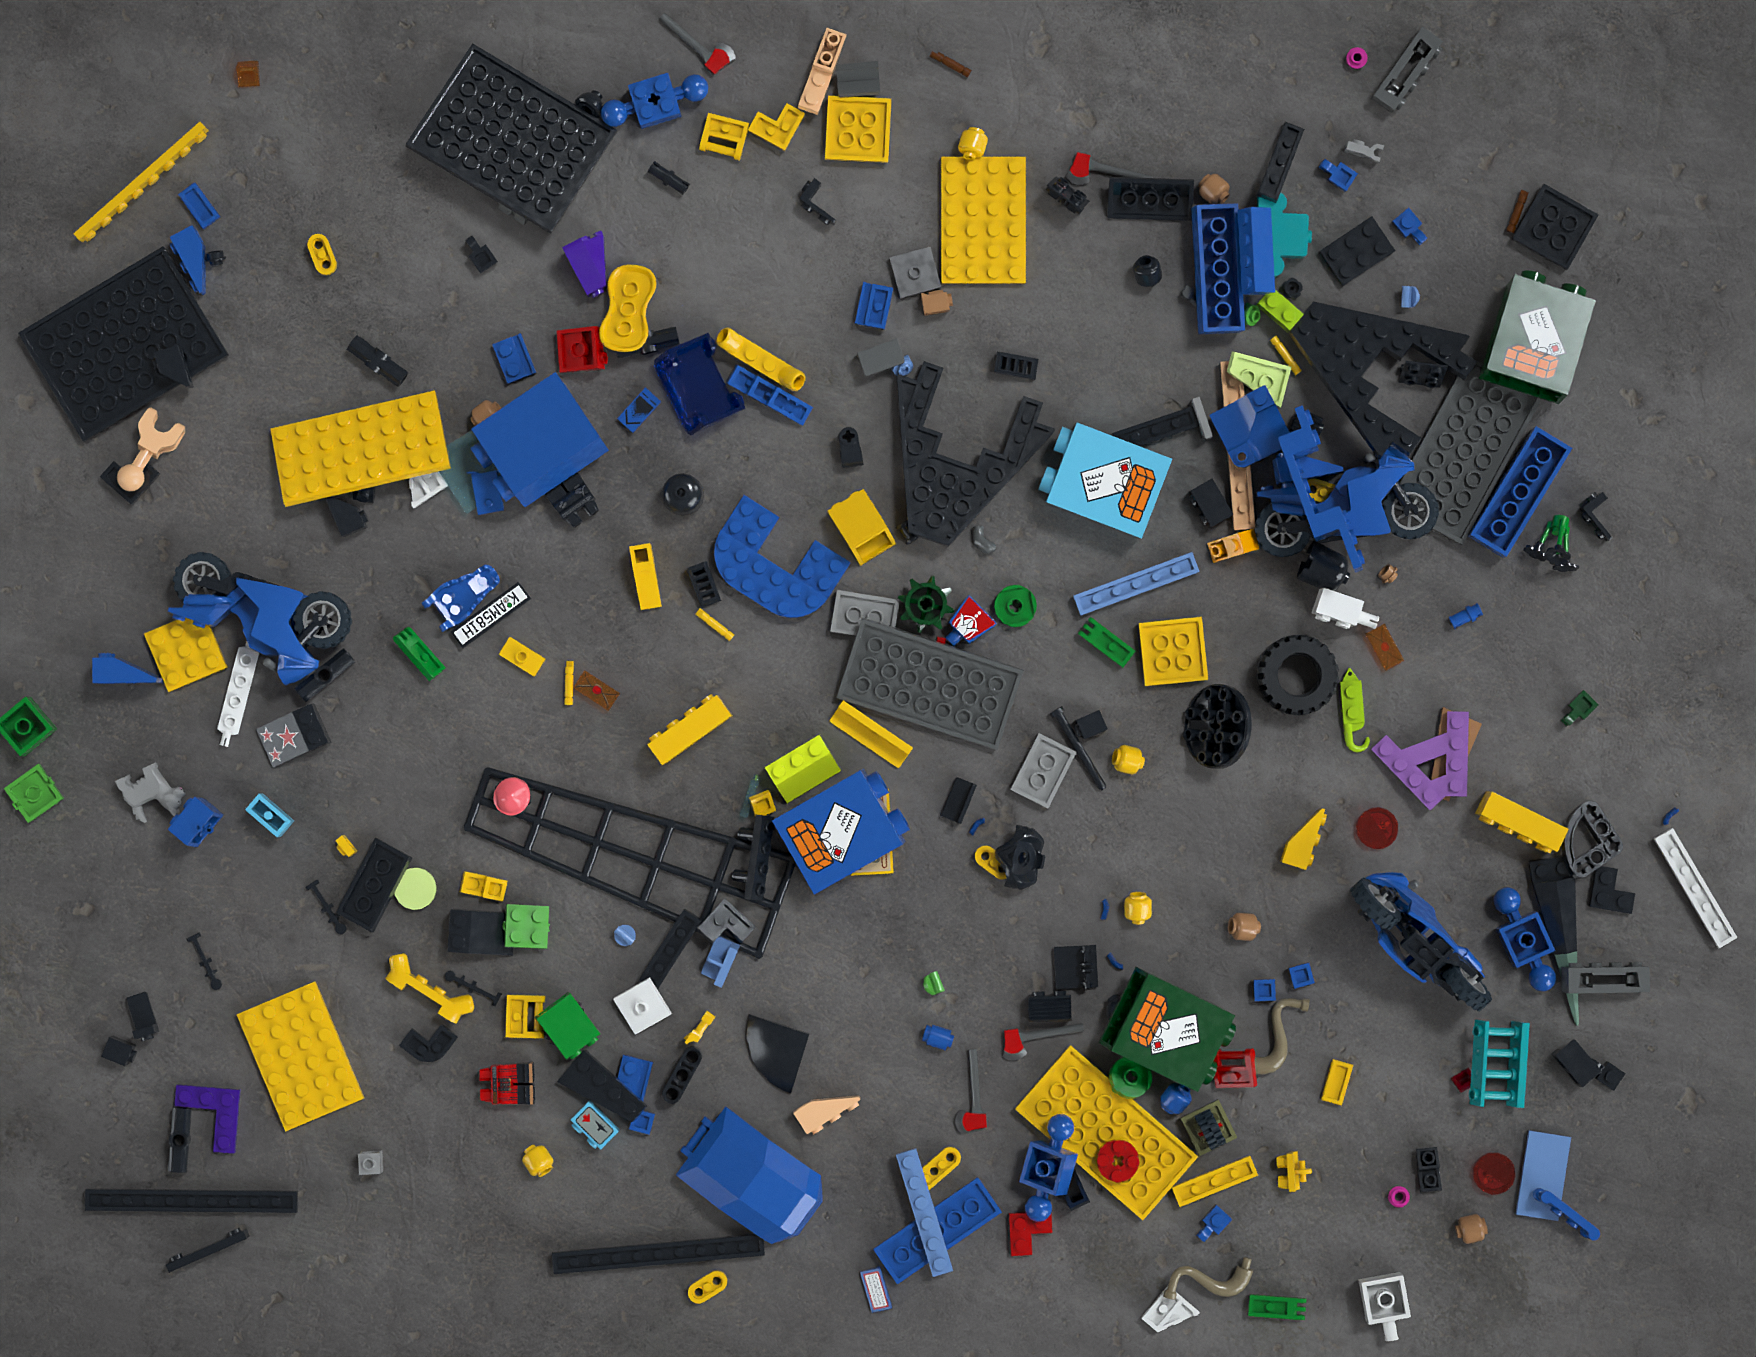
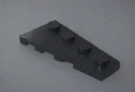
[557,1050,647,1122]

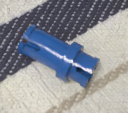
[1449,603,1483,629]

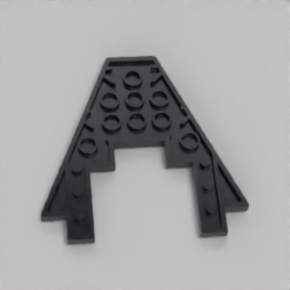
[1289,301,1477,459]
[897,361,1055,547]

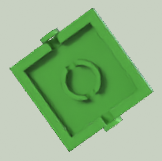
[4,764,64,823]
[502,904,550,949]

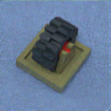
[1180,1099,1237,1156]

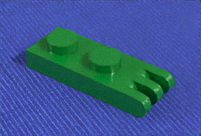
[1077,617,1136,668]
[393,627,446,682]
[1248,1294,1306,1320]

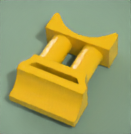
[684,1011,715,1044]

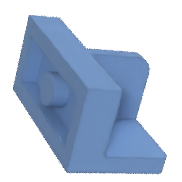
[701,936,740,988]

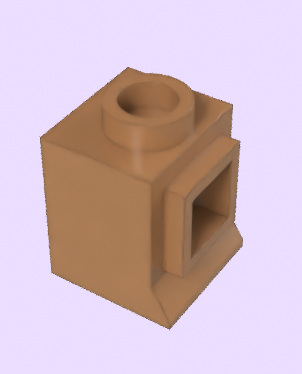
[921,290,953,316]

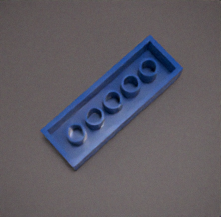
[1191,203,1245,335]
[1467,426,1572,558]

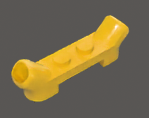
[716,327,806,391]
[385,953,474,1024]

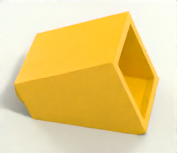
[828,489,896,566]

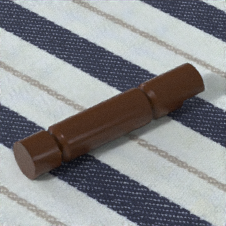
[930,51,972,78]
[1506,190,1529,233]

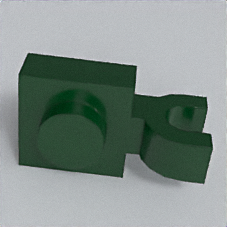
[1560,690,1599,727]

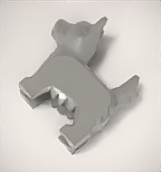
[115,762,186,823]

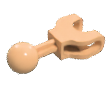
[117,407,185,491]

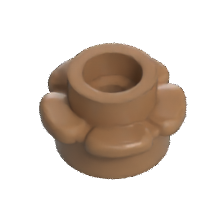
[1378,564,1398,583]

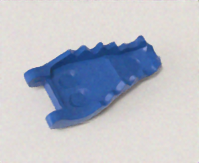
[421,565,500,632]

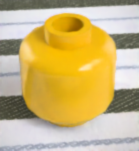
[958,127,988,160]
[1112,745,1145,775]
[1124,892,1152,925]
[522,1145,554,1177]

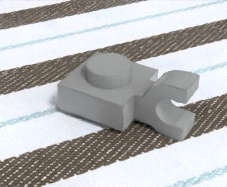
[1344,139,1384,163]

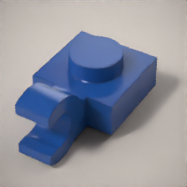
[1318,159,1358,192]
[1392,208,1427,246]
[1196,1205,1232,1242]

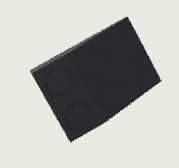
[447,909,514,956]

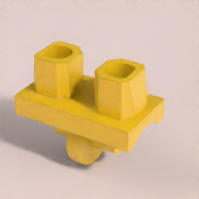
[1276,1151,1312,1192]

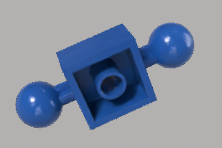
[601,73,708,129]
[1493,887,1556,991]
[1019,1114,1078,1222]

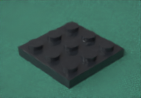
[1512,184,1599,270]

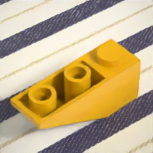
[629,543,662,610]
[1280,808,1327,870]

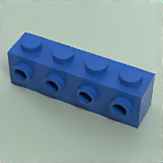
[1238,207,1275,295]

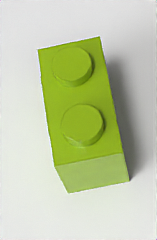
[1256,290,1304,333]

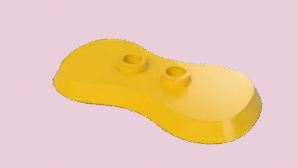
[599,265,656,352]

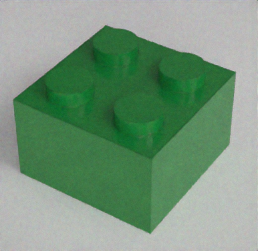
[0,697,57,756]

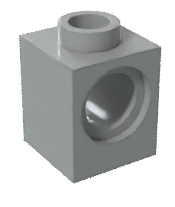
[358,1150,383,1175]

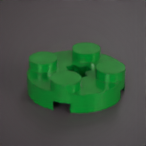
[994,585,1037,627]
[1109,1057,1152,1099]

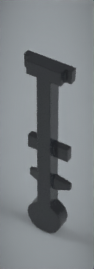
[305,879,347,934]
[187,932,222,990]
[444,970,502,1007]

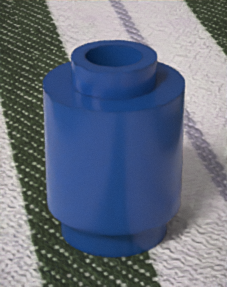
[922,1024,954,1050]

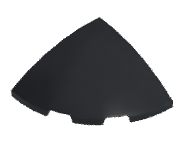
[746,1014,810,1093]

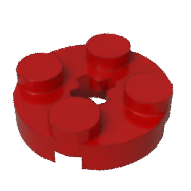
[1097,1139,1140,1183]

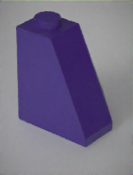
[562,231,607,298]

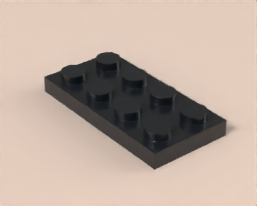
[336,838,413,933]

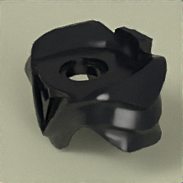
[995,825,1046,890]

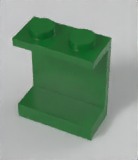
[534,992,600,1060]

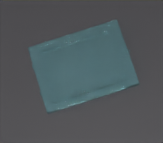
[439,430,501,514]

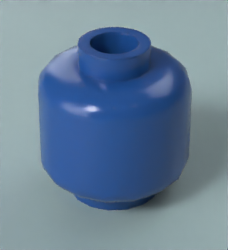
[1160,1083,1192,1115]

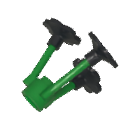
[1523,515,1579,572]

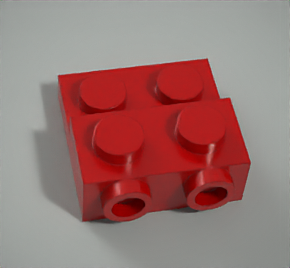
[557,326,608,373]

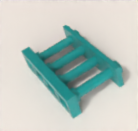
[1468,1020,1530,1108]

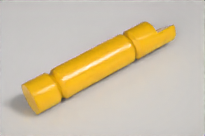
[1270,335,1302,376]
[695,608,735,641]
[564,661,574,705]

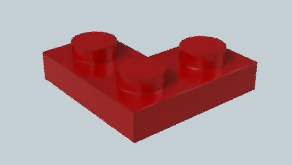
[1009,1212,1052,1256]

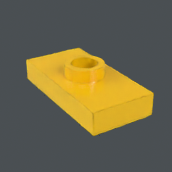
[499,637,546,677]

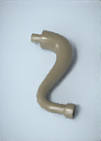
[1241,998,1310,1074]
[1163,1257,1253,1300]

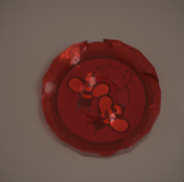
[1356,807,1398,849]
[1473,1152,1516,1195]

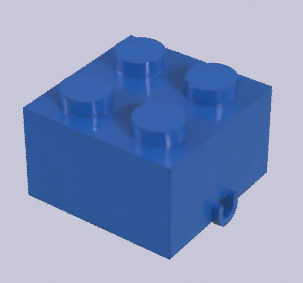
[168,797,224,847]

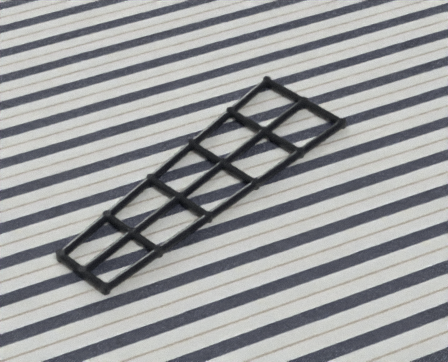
[464,767,796,959]

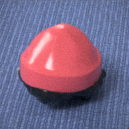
[492,777,531,816]

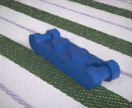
[1533,1188,1600,1240]

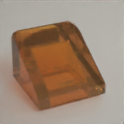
[236,61,260,87]

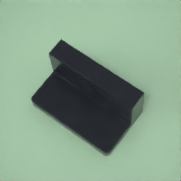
[941,777,977,824]
[1551,1039,1601,1088]

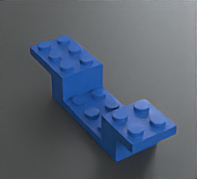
[1277,405,1365,573]

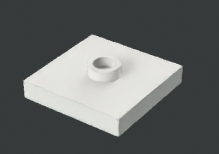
[613,977,671,1035]

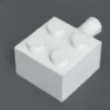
[1312,588,1379,629]
[1358,1272,1411,1341]

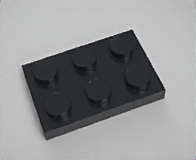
[1319,216,1396,287]

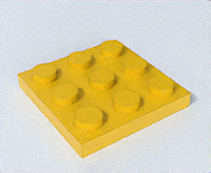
[825,95,891,163]
[1138,617,1208,686]
[144,618,228,692]

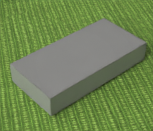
[1190,397,1213,440]

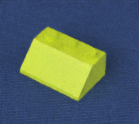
[765,735,841,803]

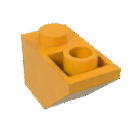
[1207,529,1260,563]

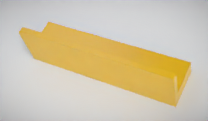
[830,700,913,768]

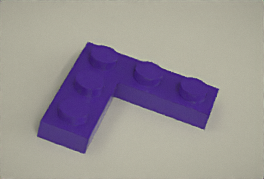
[174,1084,241,1153]

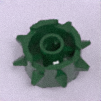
[897,576,954,633]

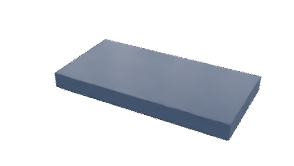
[1515,1130,1571,1221]

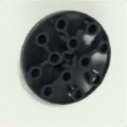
[1183,684,1252,769]

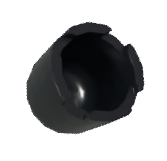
[662,473,704,516]
[1296,541,1350,591]

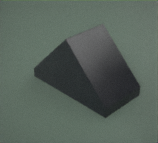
[1064,1169,1090,1211]

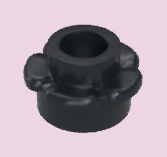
[205,250,226,265]
[1282,278,1303,299]

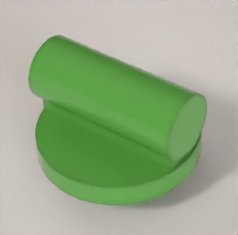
[1244,303,1260,326]
[923,971,945,995]

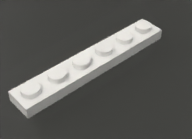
[1653,828,1737,948]

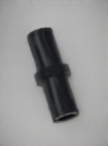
[648,161,690,195]

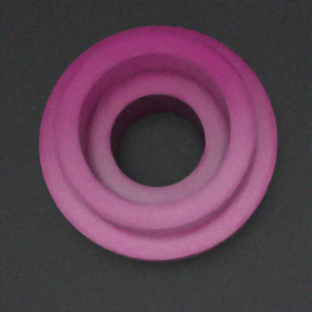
[1346,47,1368,69]
[1388,1186,1410,1207]

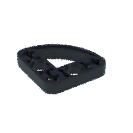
[1561,801,1623,879]

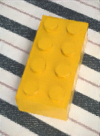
[647,694,733,765]
[1475,791,1569,853]

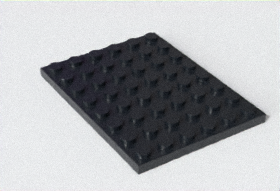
[406,43,617,234]
[18,246,229,442]

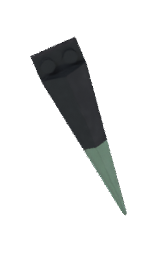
[1528,855,1579,1026]

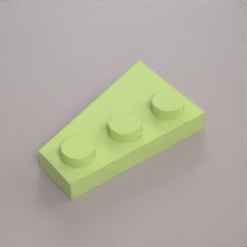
[1227,352,1291,408]

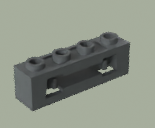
[1371,27,1443,113]
[1561,962,1650,994]

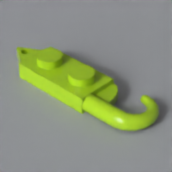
[1339,668,1370,752]

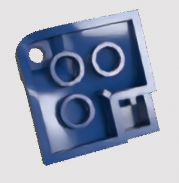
[1209,385,1290,468]

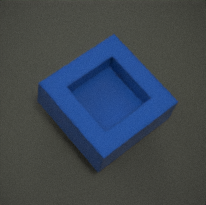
[1288,962,1315,989]
[1253,979,1276,1001]
[629,1111,655,1135]

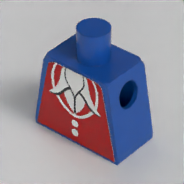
[945,595,997,646]

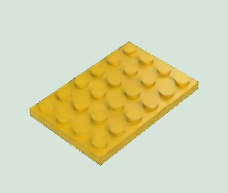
[941,157,1026,284]
[237,981,364,1132]

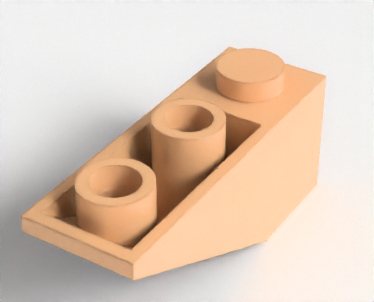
[793,1095,861,1135]

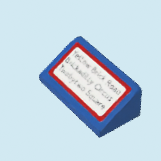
[860,1266,892,1313]

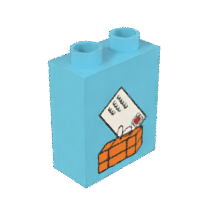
[1038,423,1172,538]

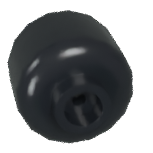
[1133,255,1162,287]

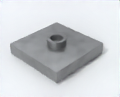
[890,247,941,299]

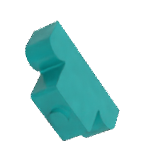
[1257,193,1312,278]

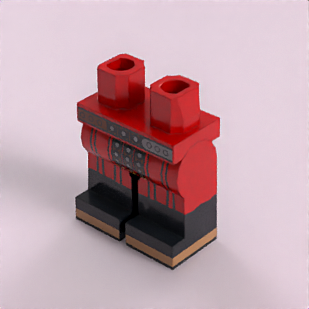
[479,1062,535,1104]

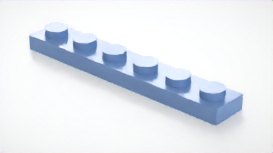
[1073,552,1200,616]
[896,1148,953,1277]

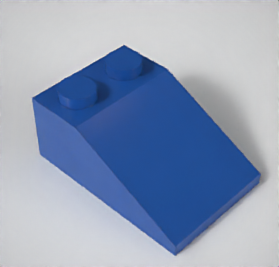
[1272,453,1344,485]
[92,653,164,684]

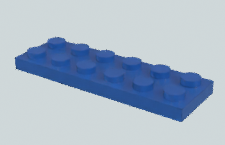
[873,1177,1002,1284]

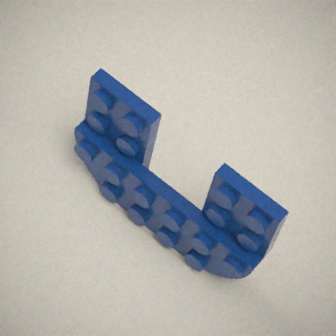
[714,495,851,618]

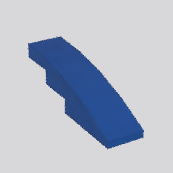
[726,365,813,426]

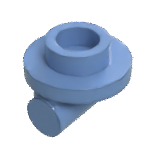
[1401,286,1420,307]
[891,355,913,376]
[614,925,636,946]

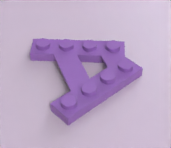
[1371,711,1469,811]

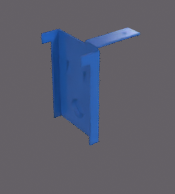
[466,470,504,515]

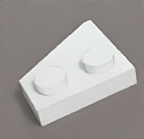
[409,471,448,508]
[1141,1286,1200,1332]

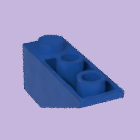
[170,225,206,295]

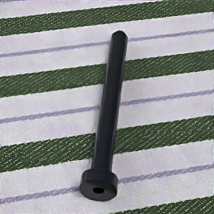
[1050,706,1106,791]

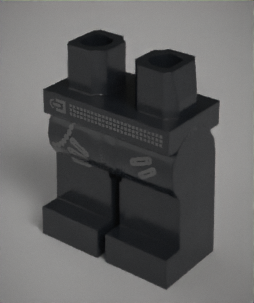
[544,472,599,528]

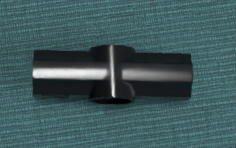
[616,327,680,358]
[346,335,409,387]
[294,648,355,702]
[168,1107,192,1173]

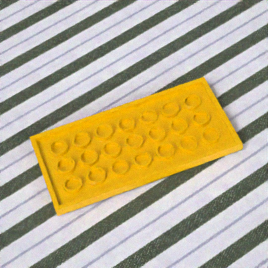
[270,390,451,507]
[1015,1045,1198,1220]

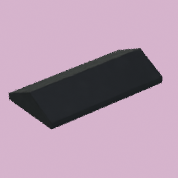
[1107,177,1194,221]

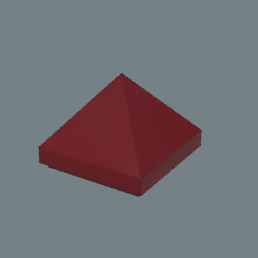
[1450,1067,1471,1093]

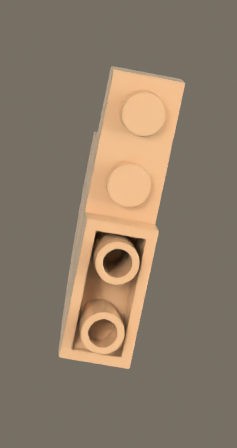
[798,28,846,115]

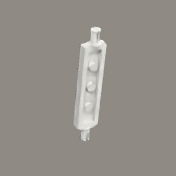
[217,642,259,747]

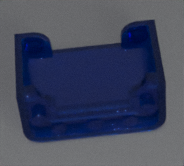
[654,332,746,435]

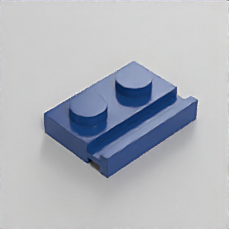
[855,282,893,330]
[492,333,537,384]
[617,1055,653,1101]

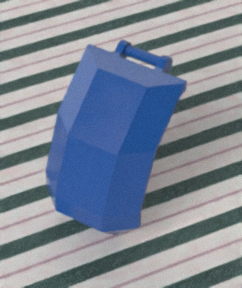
[676,1106,823,1244]

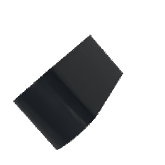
[662,1046,703,1104]

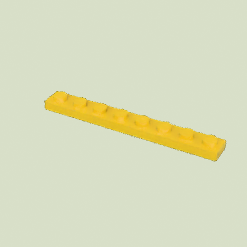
[73,122,209,242]

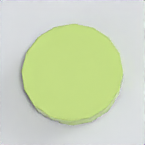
[395,867,437,910]

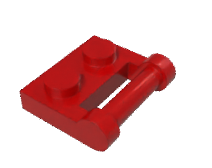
[1214,1048,1257,1088]

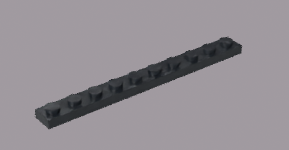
[85,1189,298,1213]
[552,1234,765,1274]

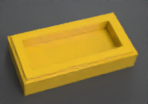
[1321,1059,1353,1106]

